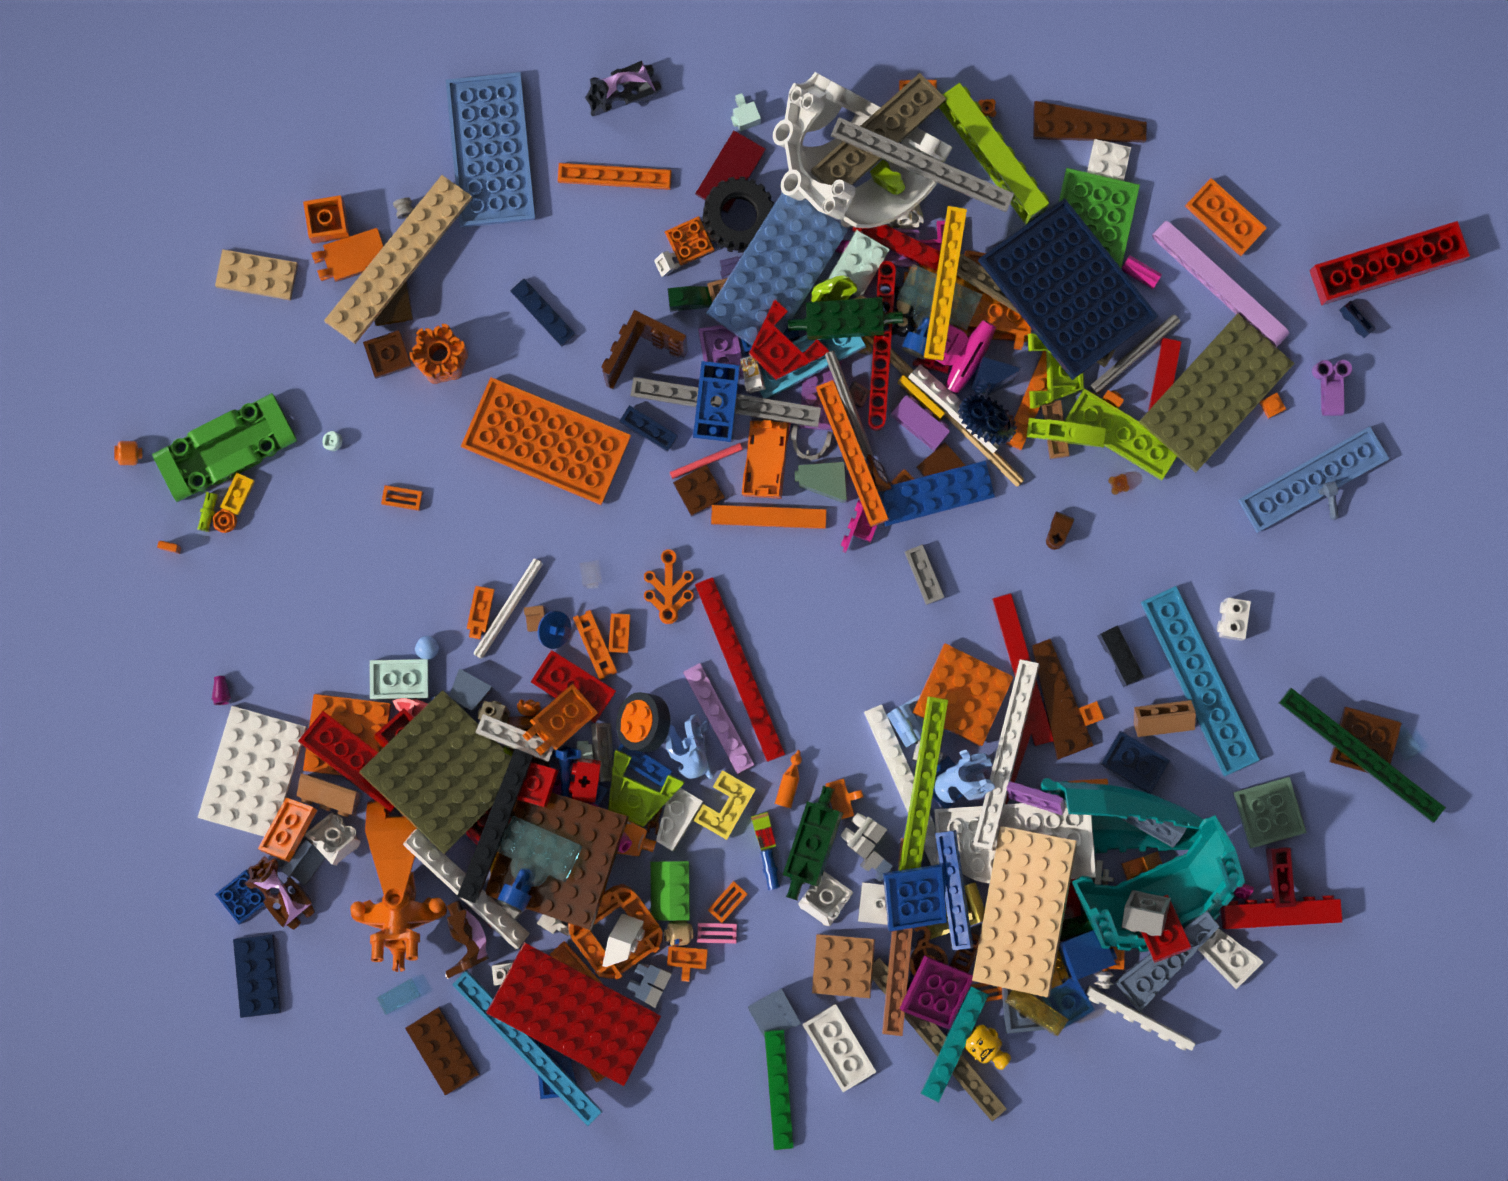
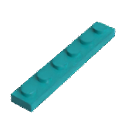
[920,986,988,1103]

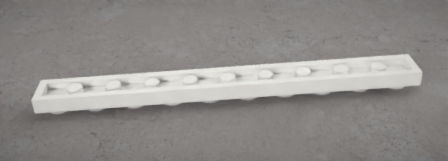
[973,660,1040,851]
[864,704,940,866]

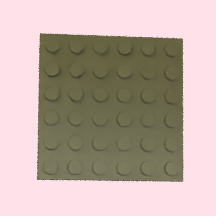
[359,690,512,854]

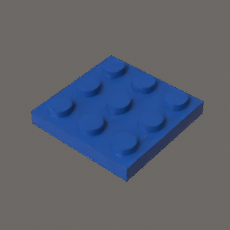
[883,864,947,931]

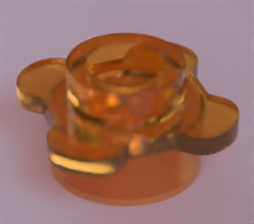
[1108,474,1130,495]

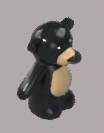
[884,286,927,337]

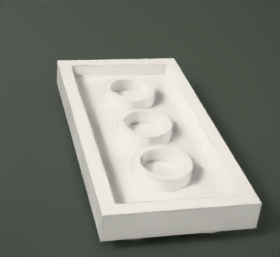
[802,1004,876,1092]

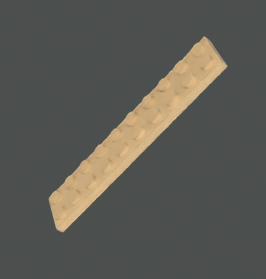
[324,175,473,344]

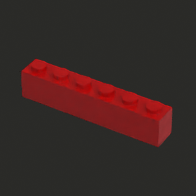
[1221,895,1343,929]

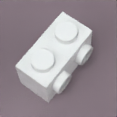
[1217,598,1251,641]

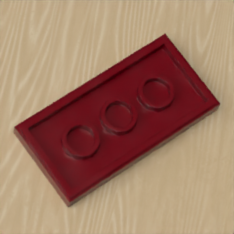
[695,130,766,214]

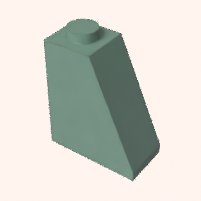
[794,462,847,503]

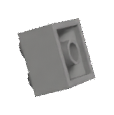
[1122,890,1171,936]

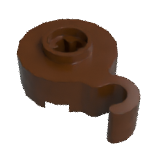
[909,926,948,976]

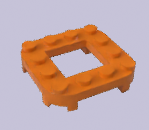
[568,884,663,979]

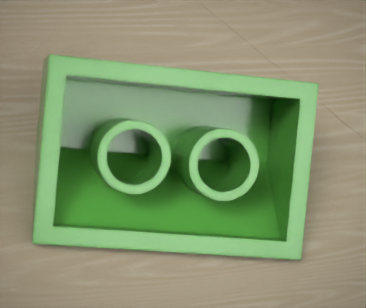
[650,861,690,921]

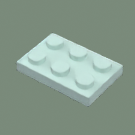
[828,230,890,297]
[370,659,429,699]

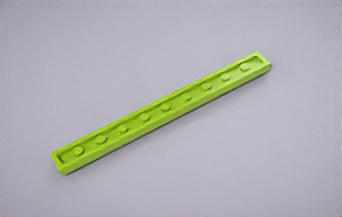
[899,697,948,871]

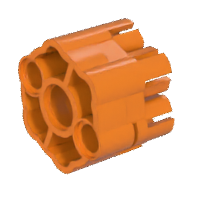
[409,324,468,384]

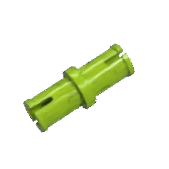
[197,492,218,532]

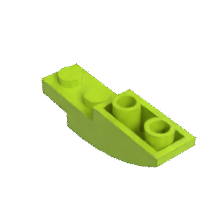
[1026,418,1106,448]

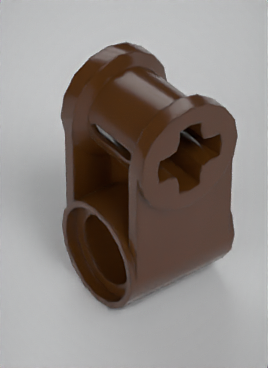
[1046,511,1074,550]

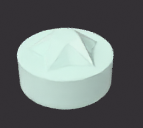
[322,431,342,451]

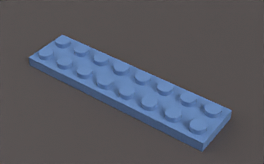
[1238,426,1389,533]

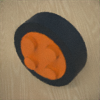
[616,692,670,752]

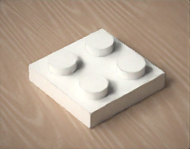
[1087,139,1131,181]

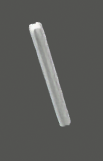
[474,559,543,659]

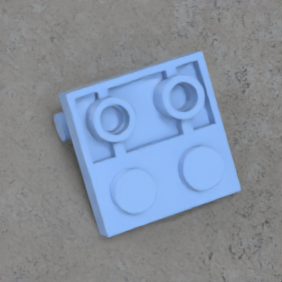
[886,695,924,747]

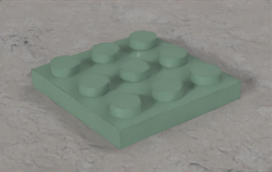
[1233,777,1307,849]

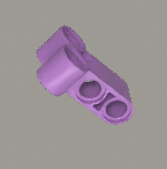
[1312,360,1352,416]

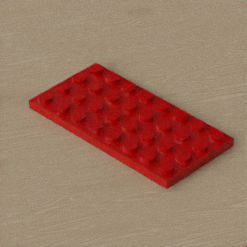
[486,942,661,1086]

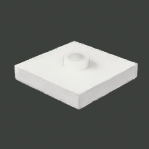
[858,882,888,925]

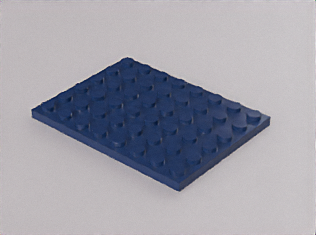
[978,198,1158,380]

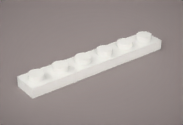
[908,364,1002,453]
[1086,985,1195,1051]

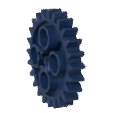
[958,394,1017,445]

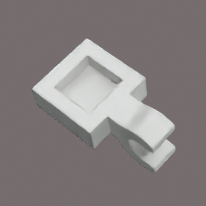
[537,914,570,936]

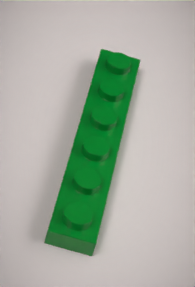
[764,1029,794,1150]

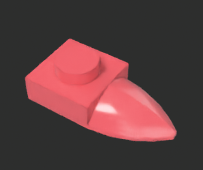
[393,698,428,718]

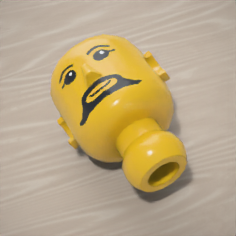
[964,1024,1011,1070]

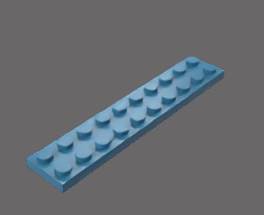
[1140,586,1260,776]

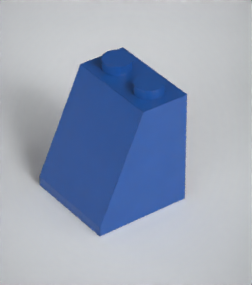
[1058,930,1117,981]

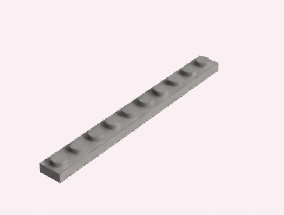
[831,117,1014,212]
[630,377,821,428]

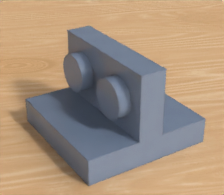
[276,836,326,885]

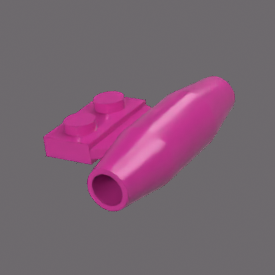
[936,320,996,393]

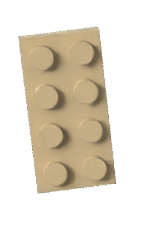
[215,249,298,301]

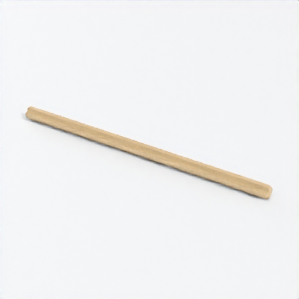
[864,336,1024,487]

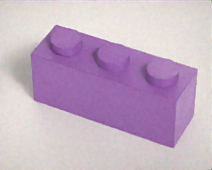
[890,396,950,451]

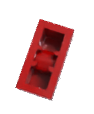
[569,758,601,803]

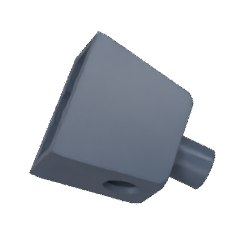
[449,669,493,712]

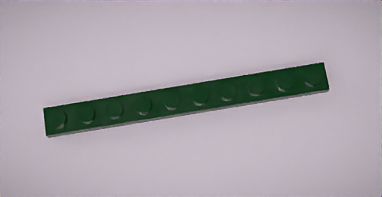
[1278,688,1446,823]

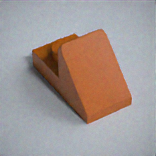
[1121,851,1162,880]

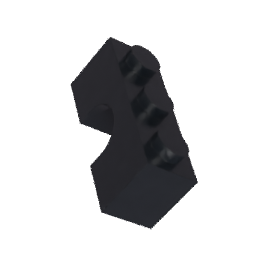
[1097,625,1144,687]

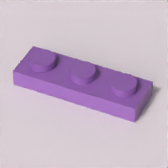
[1006,782,1065,815]

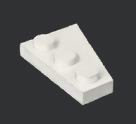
[656,788,704,852]

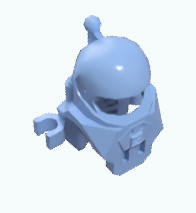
[666,714,713,779]
[935,749,995,803]

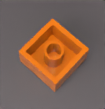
[303,195,350,244]

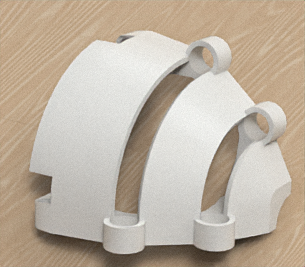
[773,72,953,228]

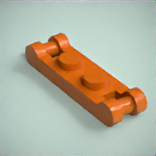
[573,610,617,680]

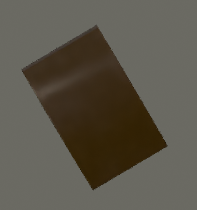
[366,266,413,326]

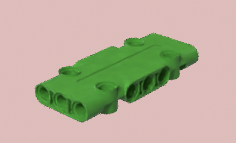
[152,393,297,502]

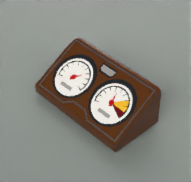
[867,454,892,492]

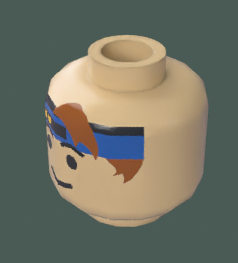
[664,920,694,947]

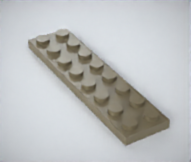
[811,73,946,185]

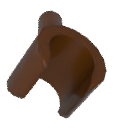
[648,808,663,835]

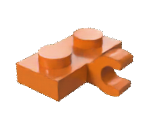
[825,779,863,820]
[667,946,708,982]

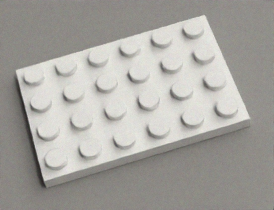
[198,706,307,837]

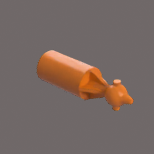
[774,750,802,809]

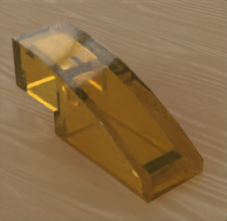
[1005,990,1068,1036]

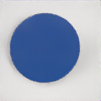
[538,611,571,649]

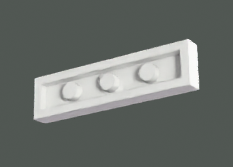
[475,714,554,762]

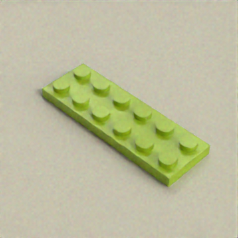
[1064,388,1177,481]

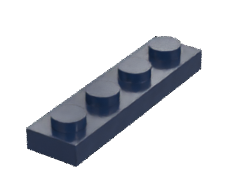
[510,279,575,347]

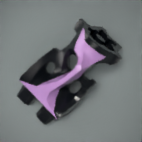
[585,61,661,117]

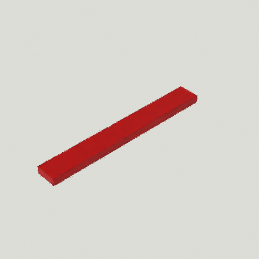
[992,593,1054,746]

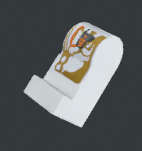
[740,356,766,393]

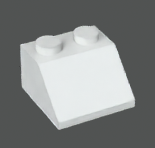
[602,913,645,967]

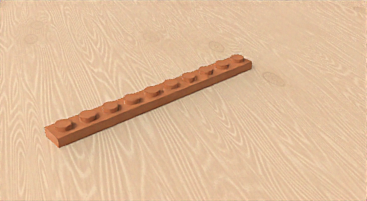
[882,838,913,1036]

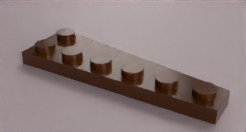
[1033,101,1147,143]
[1032,639,1094,760]

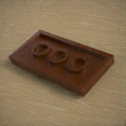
[405,1007,479,1095]

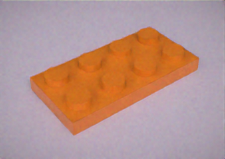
[1185,178,1267,256]

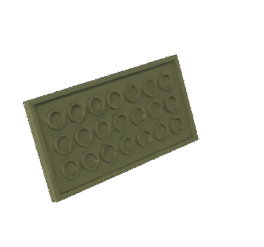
[1139,313,1295,473]

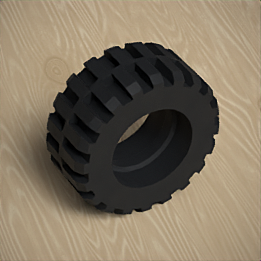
[703,176,774,253]

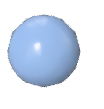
[415,636,439,660]

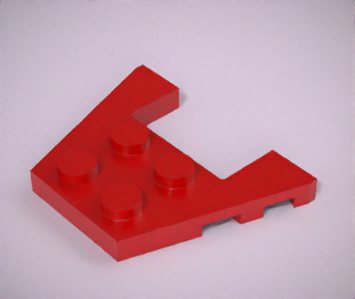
[749,299,829,380]

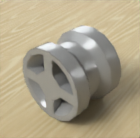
[393,197,414,219]

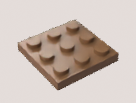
[812,934,875,998]

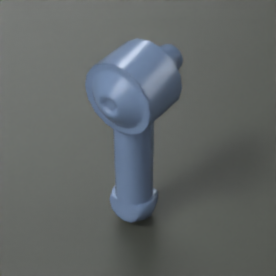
[1318,481,1339,520]

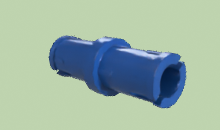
[760,849,780,890]

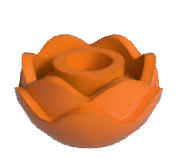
[213,509,237,533]
[517,699,541,716]

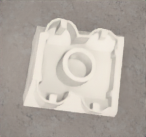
[305,812,361,866]
[798,871,853,926]

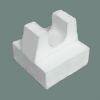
[654,251,680,277]

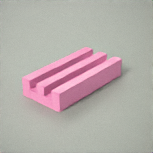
[697,923,737,944]

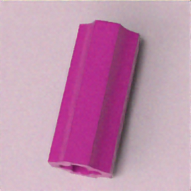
[1121,255,1162,289]

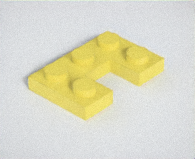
[693,770,756,840]

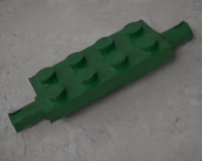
[788,297,903,340]
[783,786,843,901]

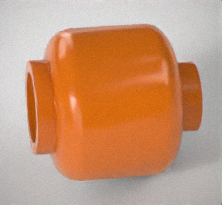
[114,441,142,465]

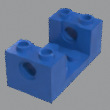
[693,361,742,442]

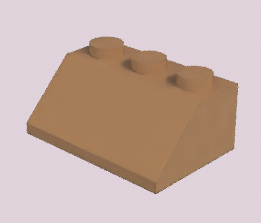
[297,773,362,817]

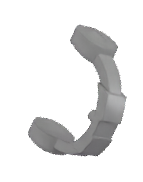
[790,425,832,460]

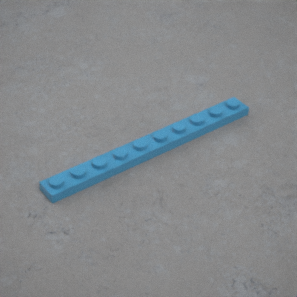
[452,970,603,1126]

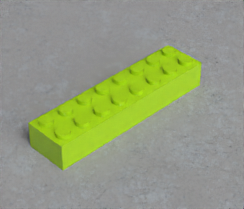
[939,83,1049,225]

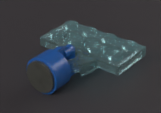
[897,264,982,359]
[497,816,582,913]

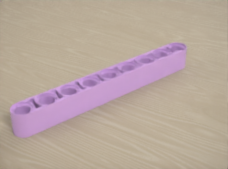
[1152,221,1289,348]

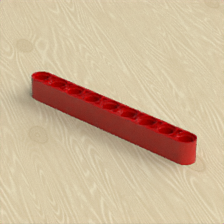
[868,261,896,431]

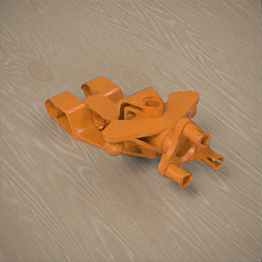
[350,801,447,972]

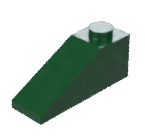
[668,286,712,312]

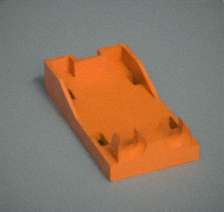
[742,420,789,499]

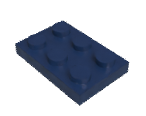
[1100,731,1170,794]

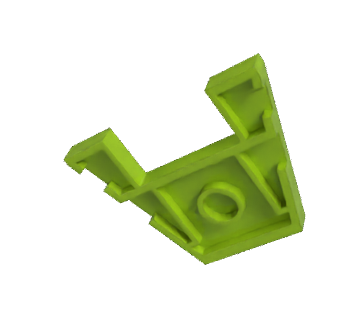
[1028,333,1084,409]
[608,749,685,827]

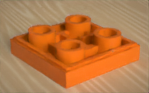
[665,216,715,266]

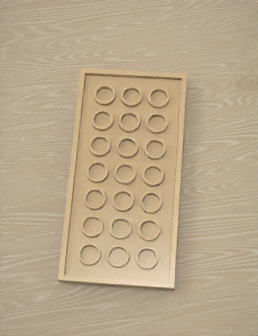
[972,826,1077,997]

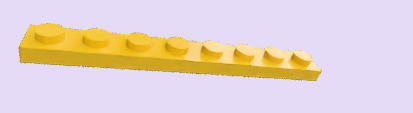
[924,206,967,361]

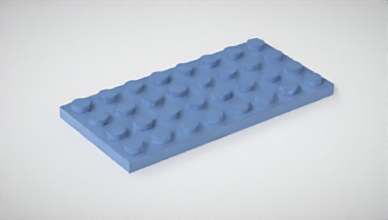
[446,72,536,228]
[706,192,848,346]

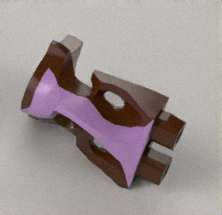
[245,856,315,930]
[445,901,489,979]

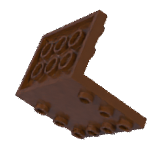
[601,310,688,389]

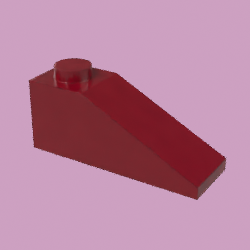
[1266,847,1296,908]

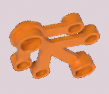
[644,549,694,624]

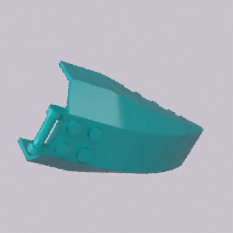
[1040,778,1204,854]

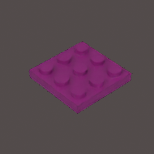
[899,955,973,1030]

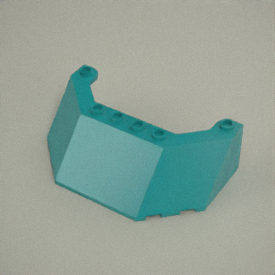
[1072,815,1245,952]

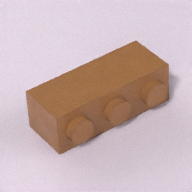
[1134,700,1196,737]

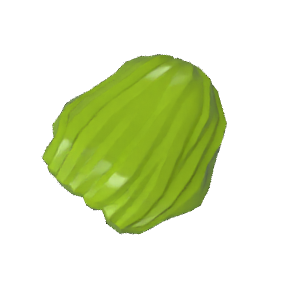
[811,275,857,302]

